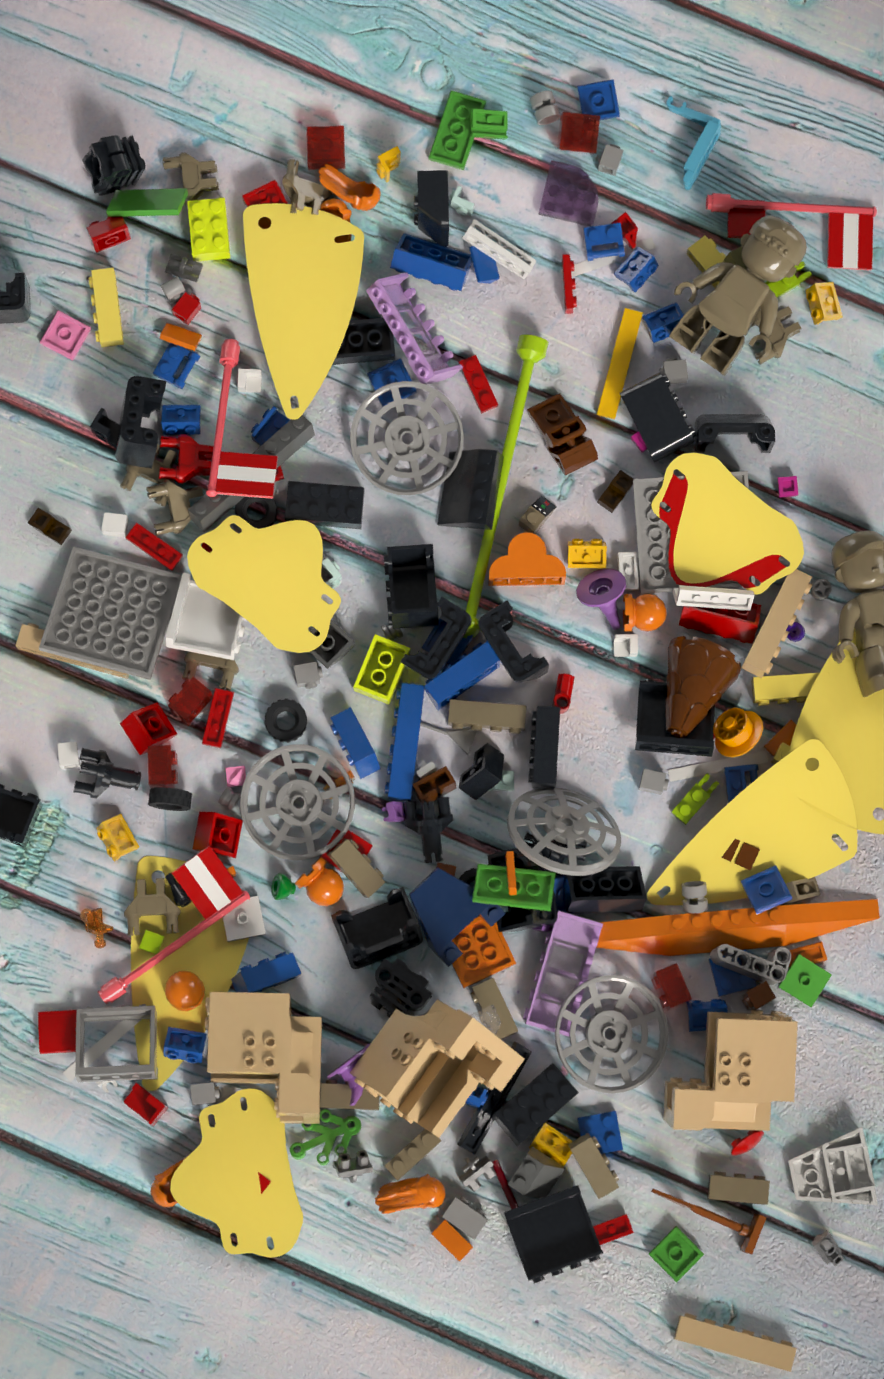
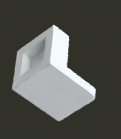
[238,369,262,393]
[102,512,128,537]
[613,634,638,657]
[57,742,81,769]

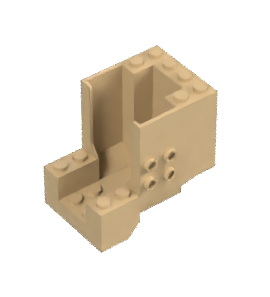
[205,992,322,1124]
[350,999,524,1138]
[663,1010,798,1131]

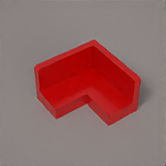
[242,180,288,207]
[124,1083,168,1126]

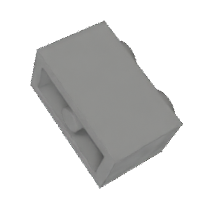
[442,1196,488,1240]

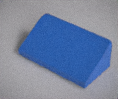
[469,246,500,284]

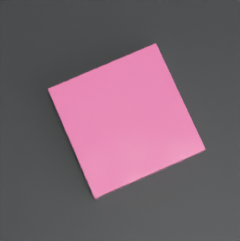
[40,310,91,361]

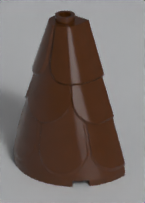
[666,636,741,738]

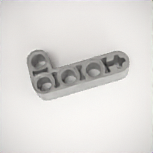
[710,944,791,985]

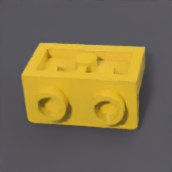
[376,146,401,183]
[805,282,843,325]
[568,539,607,568]
[96,814,139,862]
[529,1123,573,1166]

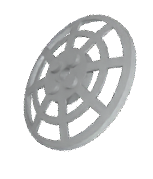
[350,381,464,495]
[240,744,355,860]
[507,788,621,876]
[555,975,668,1093]

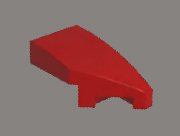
[611,212,638,250]

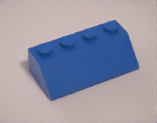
[390,233,473,291]
[424,642,500,711]

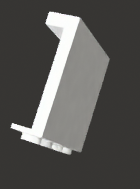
[166,573,247,660]

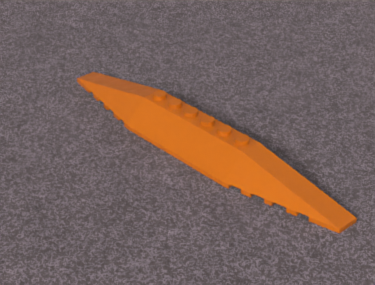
[596,899,880,956]

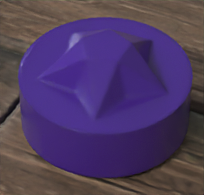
[786,622,805,642]

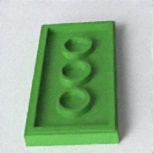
[429,90,486,170]
[106,188,188,217]
[472,864,556,911]

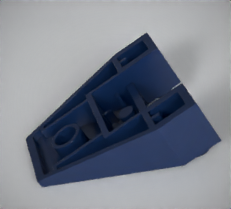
[409,867,506,967]

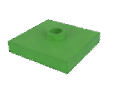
[778,954,832,1008]
[648,1226,704,1283]

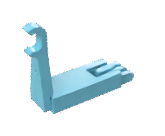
[667,96,721,190]

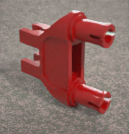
[159,434,214,483]

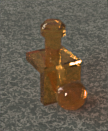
[80,908,113,948]

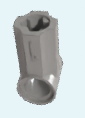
[161,276,185,304]

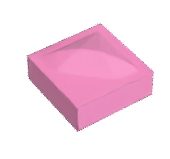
[226,766,246,787]

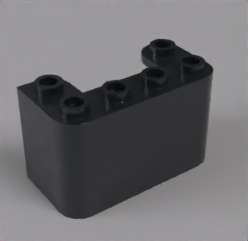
[0,273,31,324]
[620,372,696,463]
[115,376,166,469]
[384,544,439,629]
[0,784,43,848]
[487,846,558,932]

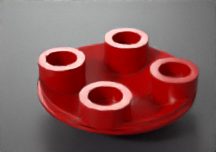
[731,1130,764,1156]

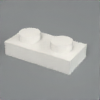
[618,552,639,591]

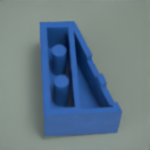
[330,707,381,779]
[231,952,302,993]

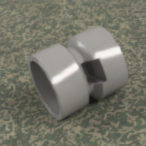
[530,91,560,125]
[681,881,708,913]

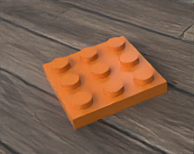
[452,916,516,989]

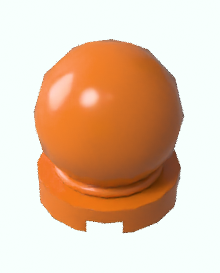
[623,594,667,632]
[295,857,344,906]
[165,971,205,1011]

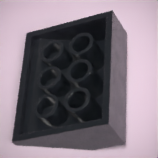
[437,449,504,530]

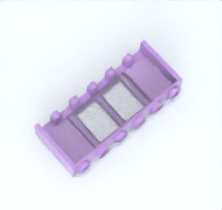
[366,273,463,385]
[523,911,603,1037]

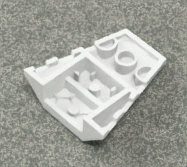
[788,1127,878,1205]

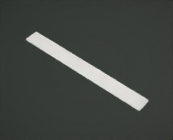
[560,238,656,277]
[668,751,768,782]
[63,1005,142,1082]

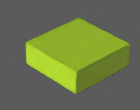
[139,930,164,954]

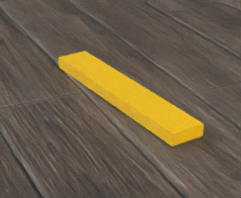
[597,308,643,420]

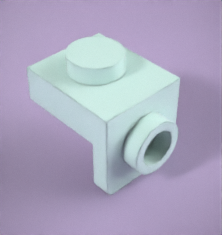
[449,186,474,216]
[322,558,342,589]
[489,770,514,791]

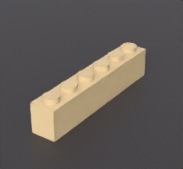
[741,569,813,678]
[16,623,129,679]
[674,1313,797,1372]

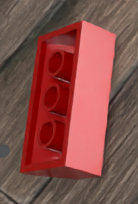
[679,603,762,644]

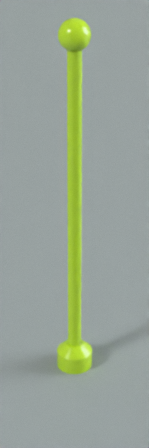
[463,334,549,638]

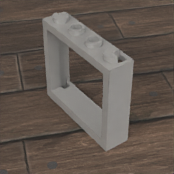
[75,1004,157,1082]

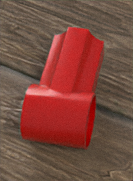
[552,673,575,714]

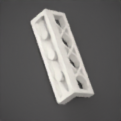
[462,219,536,280]
[673,585,754,611]

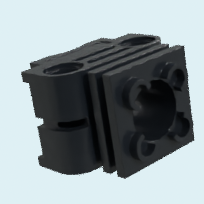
[83,135,145,196]
[369,958,432,1018]

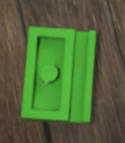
[470,109,508,140]

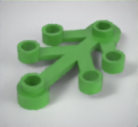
[290,1110,361,1165]

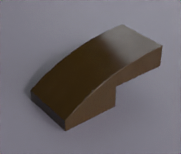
[597,470,633,513]
[28,508,72,546]

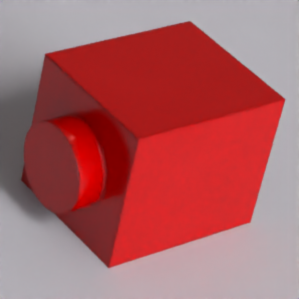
[172,292,201,325]

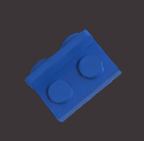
[614,246,659,292]
[642,302,684,343]
[162,405,201,435]
[251,406,290,446]
[687,999,728,1032]
[163,1027,207,1063]
[465,1087,488,1107]

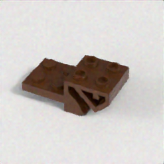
[527,393,598,476]

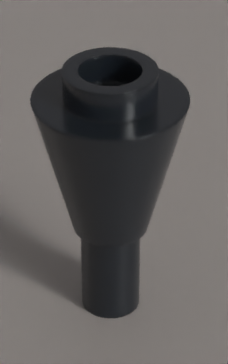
[165,873,191,907]

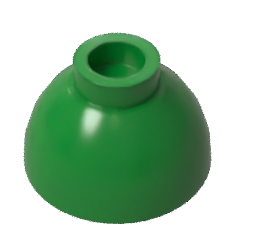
[271,873,296,900]

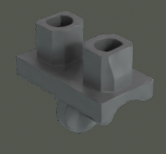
[165,254,203,282]
[333,1150,373,1183]
[458,1156,496,1192]
[812,1230,844,1266]

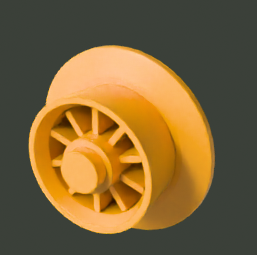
[713,708,763,757]

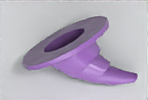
[576,568,626,630]
[327,1044,370,1106]

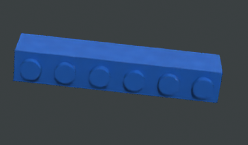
[385,683,425,801]

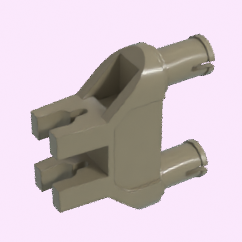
[163,152,219,206]
[282,159,333,215]
[750,306,801,365]
[120,445,177,507]
[146,480,204,536]
[182,652,239,691]
[124,878,181,936]

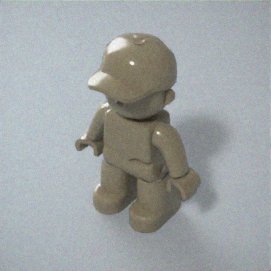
[669,215,807,376]
[831,531,884,697]

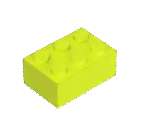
[187,198,231,262]
[353,634,411,705]

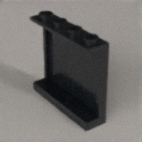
[635,680,715,757]
[504,1185,603,1283]

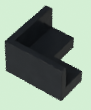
[90,408,120,449]
[459,743,504,800]

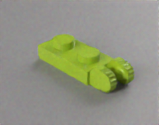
[765,261,812,298]
[671,773,720,825]

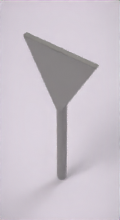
[420,722,477,754]

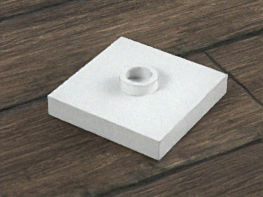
[223,896,266,942]

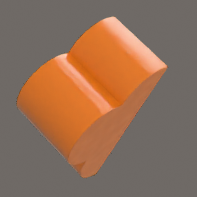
[488,532,566,586]

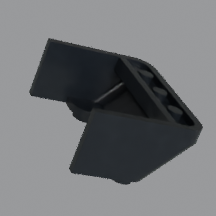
[414,170,449,246]

